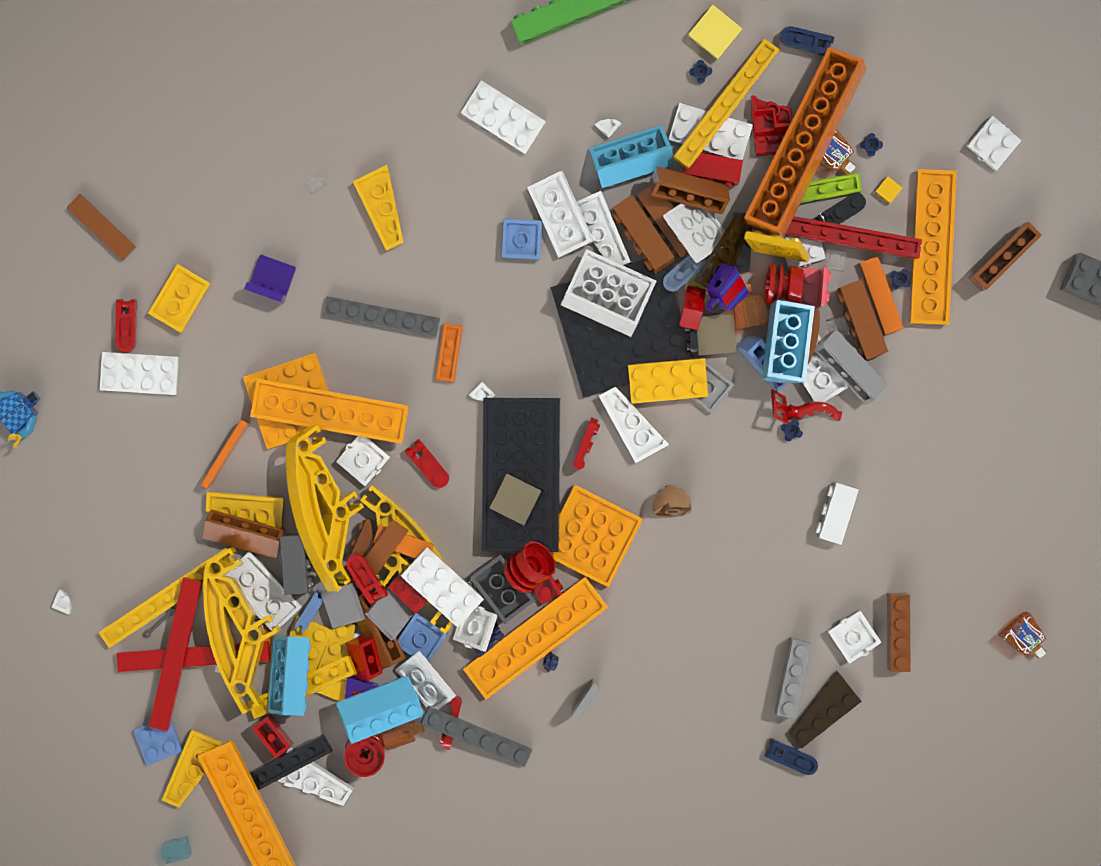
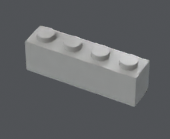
[815,329,888,404]
[774,637,812,719]

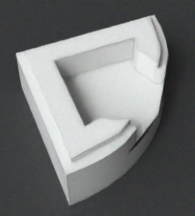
[595,119,622,138]
[469,382,495,401]
[52,589,72,615]

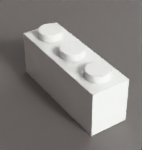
[815,482,859,545]

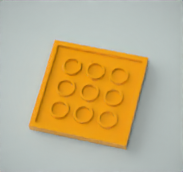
[243,353,329,449]
[551,485,643,587]

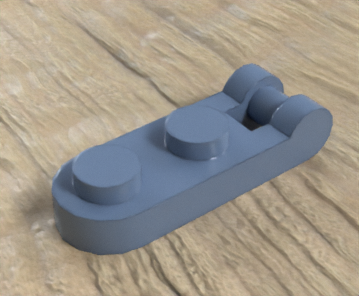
[663,254,709,292]

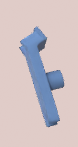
[295,588,324,633]

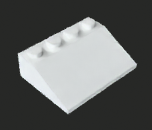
[561,249,656,337]

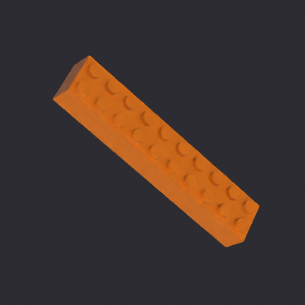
[744,47,867,238]

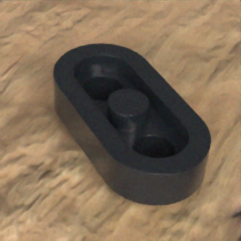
[684,327,699,356]

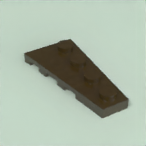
[694,216,750,287]
[789,671,862,749]

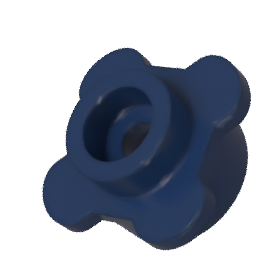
[689,60,712,83]
[860,133,883,157]
[890,269,911,289]
[781,420,803,441]
[543,651,559,672]

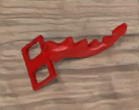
[771,389,842,425]

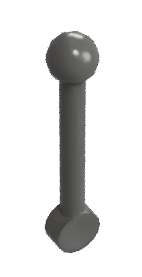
[144,608,175,638]

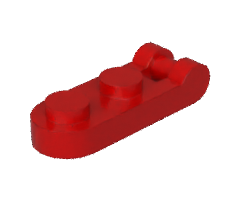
[115,299,137,353]
[574,417,600,470]
[404,439,449,488]
[346,553,388,605]
[440,695,462,750]

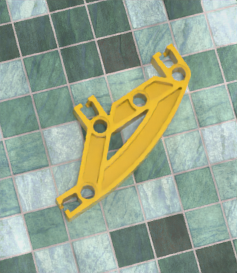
[286,425,364,592]
[360,485,453,633]
[203,547,282,714]

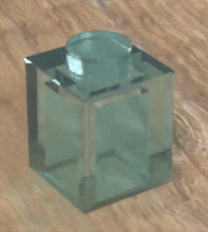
[160,836,192,864]

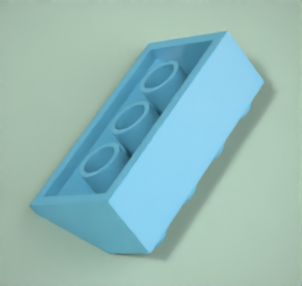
[589,125,675,188]
[762,300,814,383]
[267,636,311,716]
[335,675,424,744]

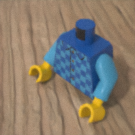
[0,390,40,448]

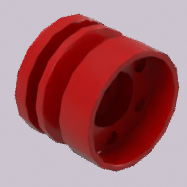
[763,263,804,304]
[504,541,556,593]
[344,735,385,777]

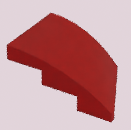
[751,95,793,157]

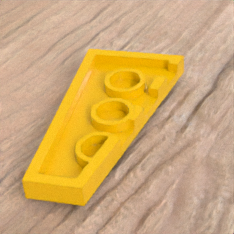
[353,165,404,251]
[206,491,284,529]
[317,623,356,701]
[162,729,225,808]

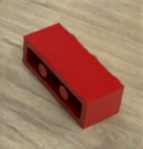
[682,153,743,187]

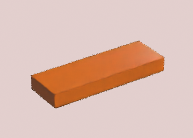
[435,323,463,383]
[373,524,434,559]

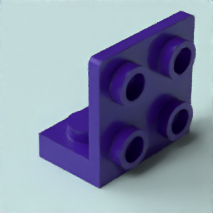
[244,255,296,303]

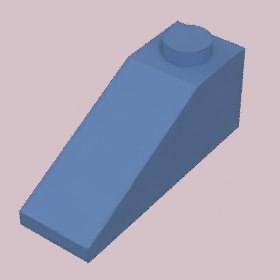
[737,334,787,392]

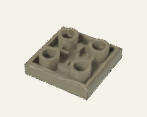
[697,314,737,356]
[490,474,542,525]

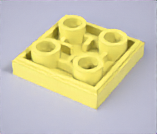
[688,5,742,60]

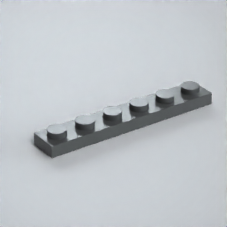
[323,296,440,337]
[420,705,532,767]

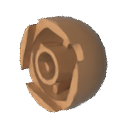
[653,485,692,518]

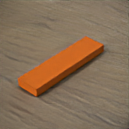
[859,256,904,335]
[201,420,250,489]

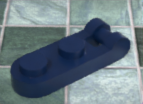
[780,26,835,56]
[764,738,818,775]

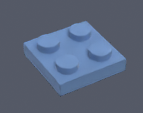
[502,219,542,260]
[398,613,448,662]
[133,719,183,766]

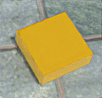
[875,176,902,204]

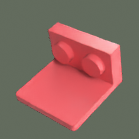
[800,267,831,308]

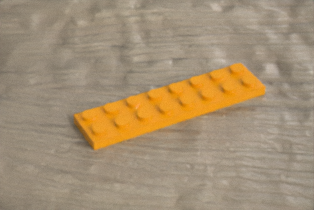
[909,169,957,325]
[250,379,409,444]
[463,577,608,699]
[197,739,296,866]

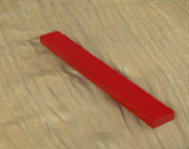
[785,216,922,259]
[149,577,203,731]
[116,641,270,672]

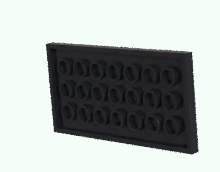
[482,398,561,552]

